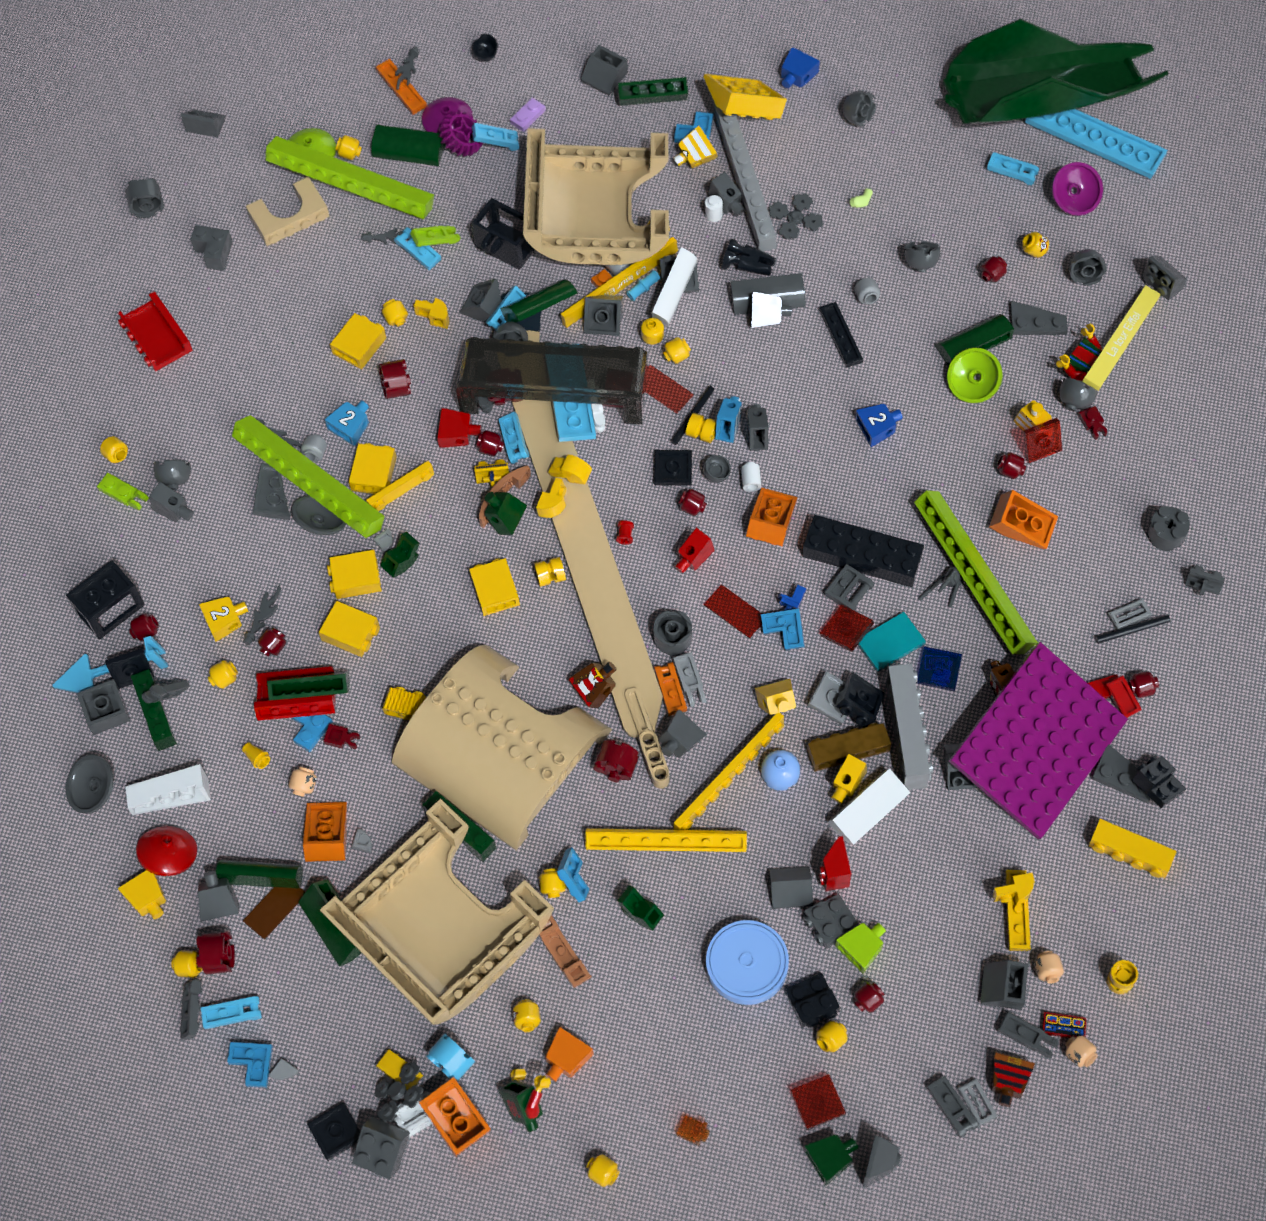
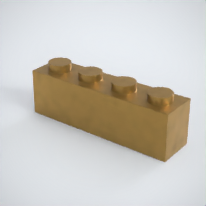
[807,723,891,772]

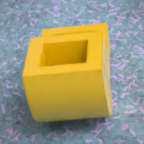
[414,298,449,329]
[548,454,592,484]
[536,478,566,518]
[992,872,1034,906]

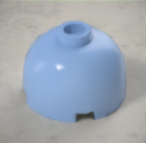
[761,750,800,791]

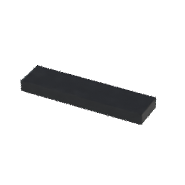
[819,302,863,368]

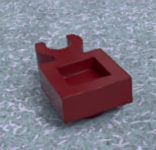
[1078,406,1107,440]
[323,724,361,749]

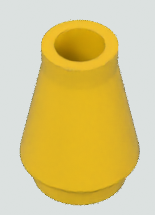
[242,743,270,769]

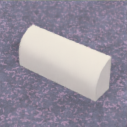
[652,247,697,326]
[827,768,910,845]

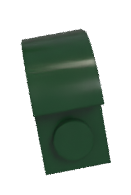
[380,532,420,578]
[617,885,664,931]

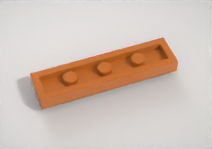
[376,59,427,115]

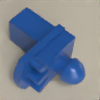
[777,585,806,611]

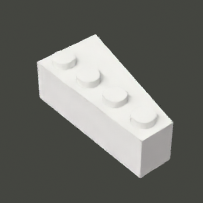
[125,764,211,815]

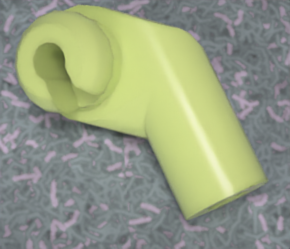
[850,189,873,208]

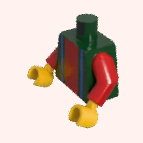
[1056,324,1103,381]
[498,1069,551,1132]

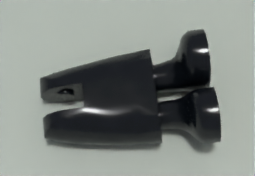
[721,238,776,276]

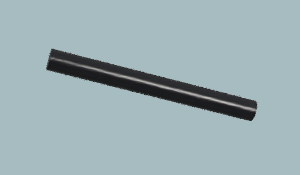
[671,385,715,445]
[1095,615,1171,644]

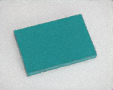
[856,612,926,672]

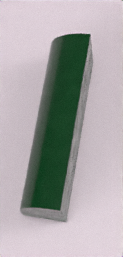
[371,124,445,167]
[500,279,578,322]
[935,314,1014,367]
[267,671,350,700]
[216,860,303,889]
[298,879,361,967]

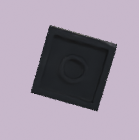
[654,450,692,486]
[105,648,155,689]
[307,1102,361,1162]

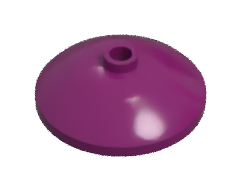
[422,97,473,133]
[1052,162,1103,216]

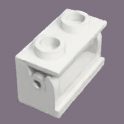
[395,1092,432,1138]

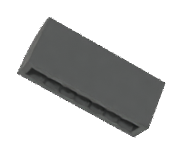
[731,273,806,315]

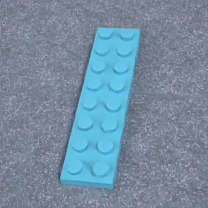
[1025,109,1168,179]

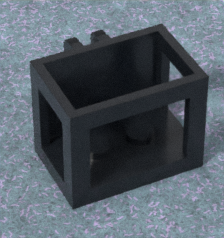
[472,198,535,270]
[66,560,145,640]

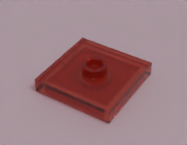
[1023,418,1062,463]
[820,604,874,652]
[790,1074,846,1130]

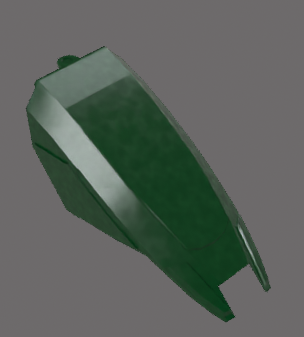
[943,19,1169,124]

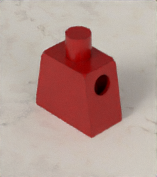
[437,408,482,448]
[674,527,715,574]

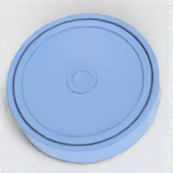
[706,920,789,1005]

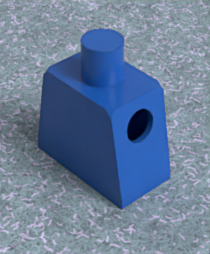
[781,47,820,89]

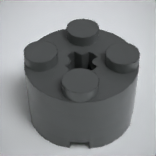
[125,178,164,218]
[1147,506,1190,551]
[653,610,692,656]

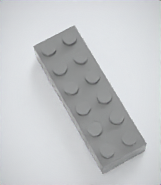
[886,664,933,790]

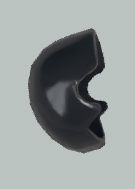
[472,34,498,62]

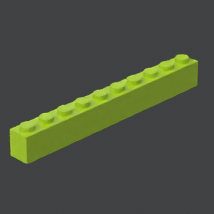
[266,136,434,219]
[232,415,385,538]
[914,490,1038,654]

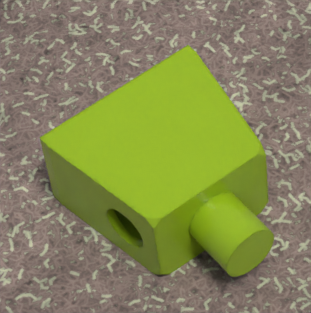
[835,923,886,974]

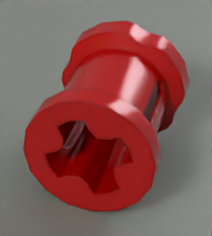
[616,520,634,545]

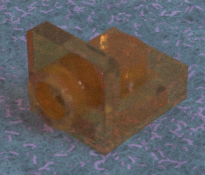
[676,1115,710,1146]

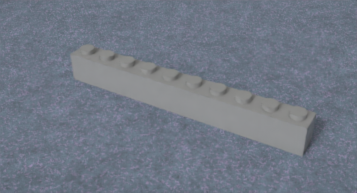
[714,102,777,252]

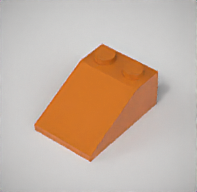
[746,487,797,546]
[989,490,1058,550]
[303,802,347,862]
[419,1077,491,1157]

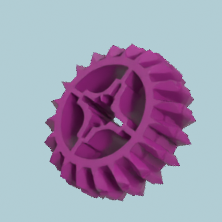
[438,110,483,157]

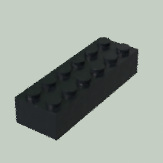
[803,514,924,588]

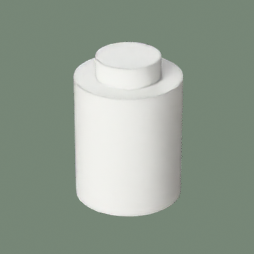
[705,195,723,222]
[741,462,762,492]

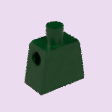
[485,492,527,535]
[804,1134,859,1186]

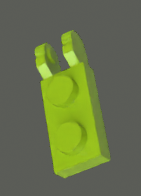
[410,226,461,247]
[97,473,149,510]

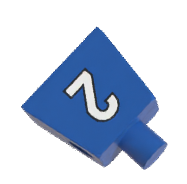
[855,404,903,447]

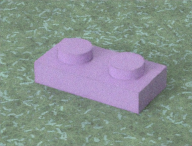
[510,98,546,132]

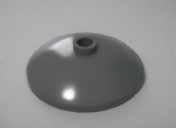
[291,495,346,535]
[66,755,113,814]

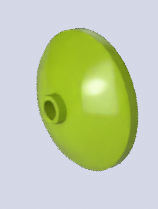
[288,128,336,157]
[947,348,1003,403]

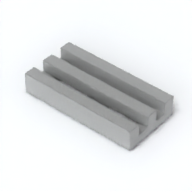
[1108,599,1152,630]
[958,1079,998,1127]

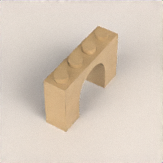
[246,176,330,246]

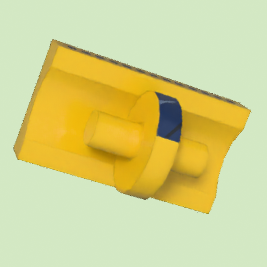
[474,459,509,487]

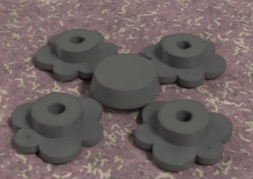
[769,194,823,239]
[375,1061,423,1122]

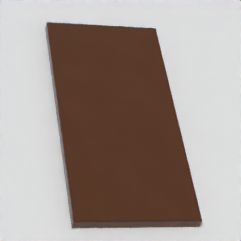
[243,887,305,940]

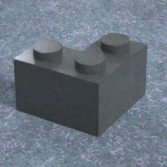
[191,225,233,271]

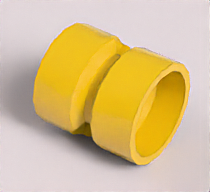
[686,413,717,444]
[534,557,566,587]
[1107,960,1138,994]

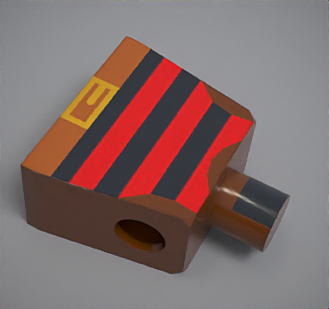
[991,1052,1035,1107]

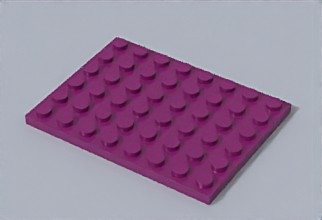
[949,642,1128,840]

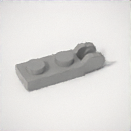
[673,652,706,707]

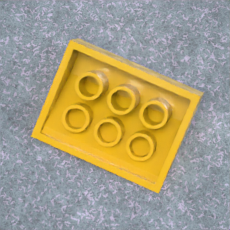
[703,73,787,120]

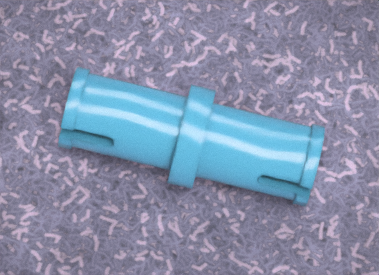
[626,270,660,301]

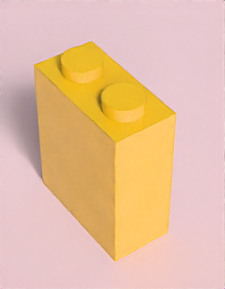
[330,313,386,370]
[349,443,397,494]
[327,550,382,599]
[469,558,520,616]
[318,601,380,657]

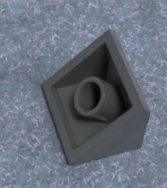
[181,109,226,138]
[769,866,813,909]

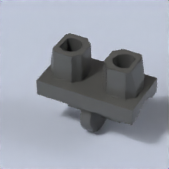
[1185,565,1225,596]

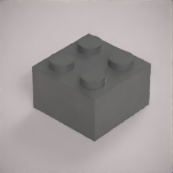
[77,679,131,735]
[351,1117,410,1179]

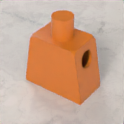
[546,1027,594,1082]

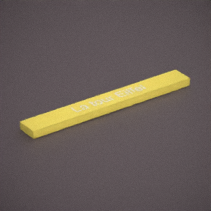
[1082,285,1161,391]

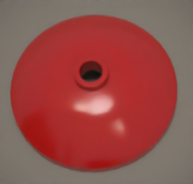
[136,826,197,876]

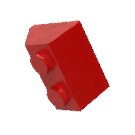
[819,836,852,891]

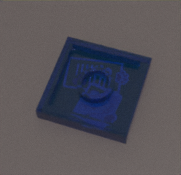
[916,646,962,692]

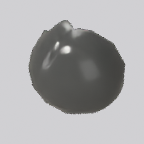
[703,455,731,483]

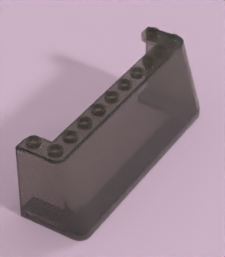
[456,337,648,425]

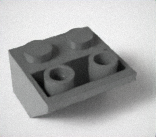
[581,45,628,95]
[1143,256,1187,301]
[944,743,978,790]
[980,960,1029,1010]

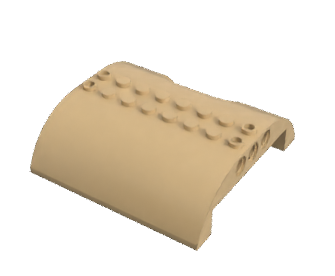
[523,128,669,265]
[392,645,612,851]
[320,799,554,1025]

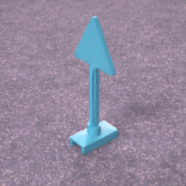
[53,636,168,693]

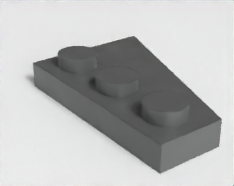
[1010,301,1068,335]
[253,463,291,520]
[1092,744,1151,803]

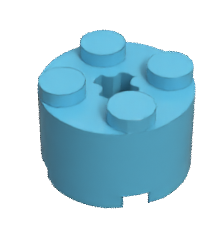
[426,1033,476,1081]

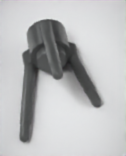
[919,567,962,608]

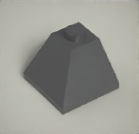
[460,279,502,323]
[584,295,623,336]
[863,1135,901,1187]

